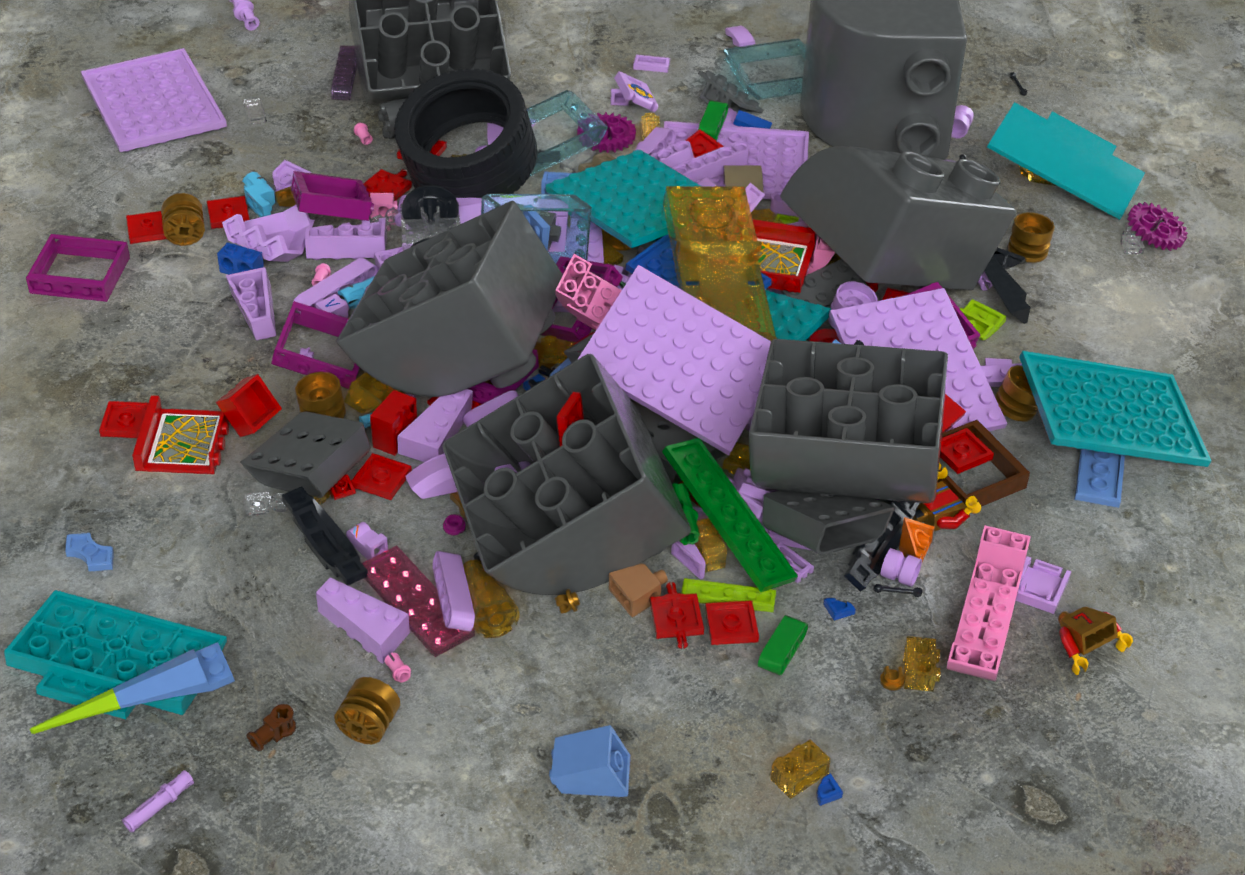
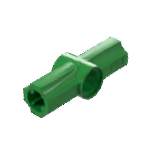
[672,483,700,545]

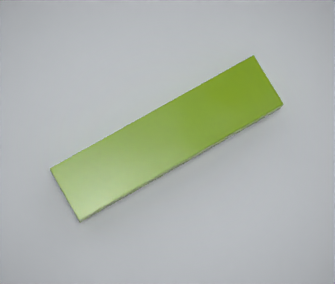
[681,578,776,613]

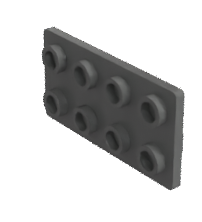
[698,70,763,113]
[780,259,867,307]

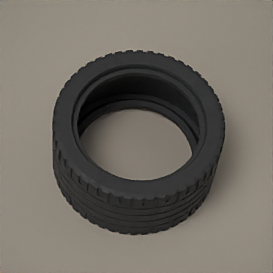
[394,68,538,199]

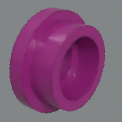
[443,514,466,535]

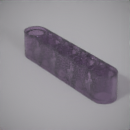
[331,45,357,100]

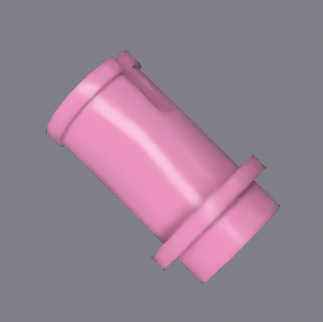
[354,123,373,145]
[311,263,331,286]
[385,653,411,683]

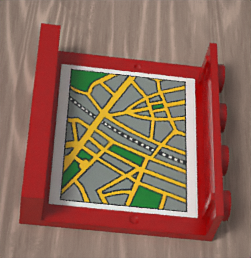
[731,217,816,293]
[132,395,229,474]

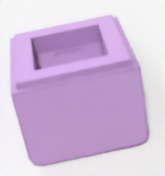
[611,89,629,106]

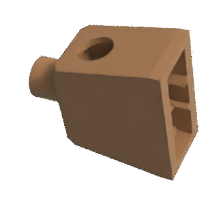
[609,564,668,617]

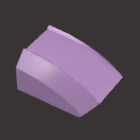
[405,453,457,499]

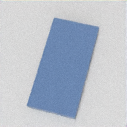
[1075,449,1125,508]

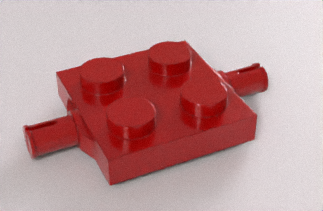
[363,169,412,201]
[650,582,704,649]

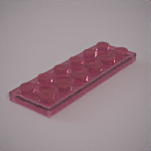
[362,546,475,657]

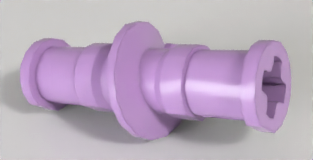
[229,0,260,31]

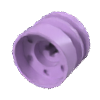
[828,281,878,328]

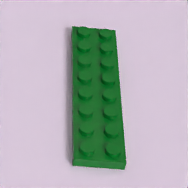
[662,438,798,592]

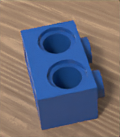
[217,242,264,275]

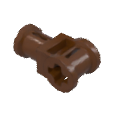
[247,704,296,752]

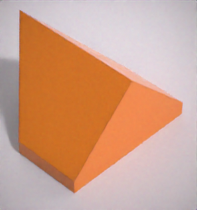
[899,517,935,562]

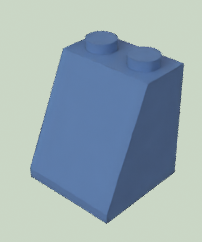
[549,725,631,797]

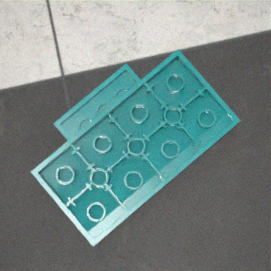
[987,102,1145,220]
[4,590,227,720]

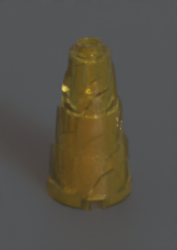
[463,560,520,638]

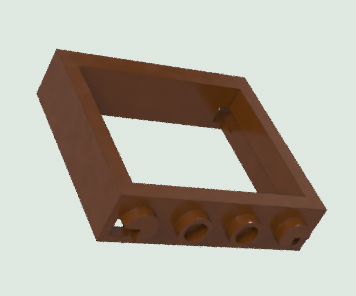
[938,420,1030,507]

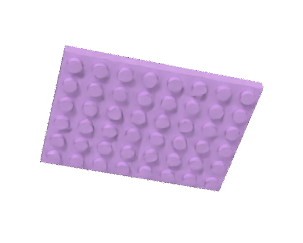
[81,48,227,152]
[664,121,809,199]
[577,265,771,455]
[829,288,1007,431]

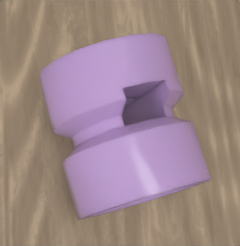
[951,105,974,138]
[880,548,922,587]

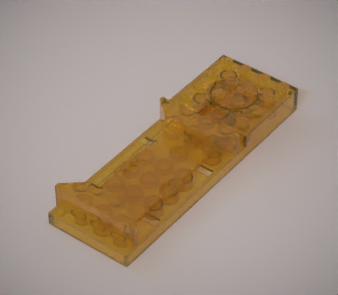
[663,186,778,341]

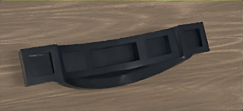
[282,486,368,585]
[844,500,919,592]

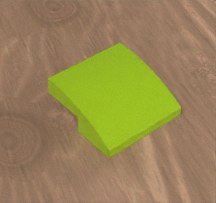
[960,299,1006,341]

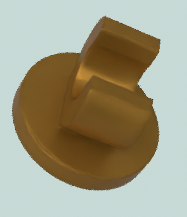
[555,589,580,614]
[880,666,905,690]

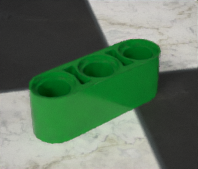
[698,100,728,141]
[758,615,808,676]

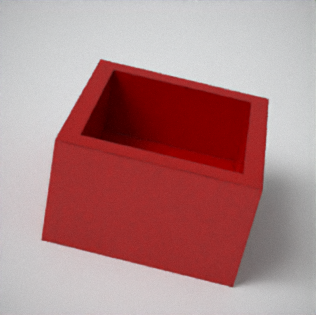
[216,374,282,437]
[370,390,417,456]

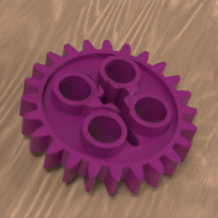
[577,112,636,153]
[1127,202,1188,251]

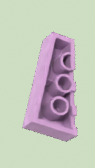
[305,218,387,260]
[226,267,276,340]
[398,389,473,462]
[316,578,410,664]

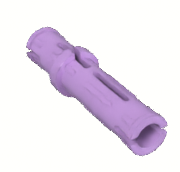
[122,770,194,833]

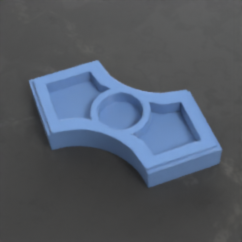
[65,533,114,572]

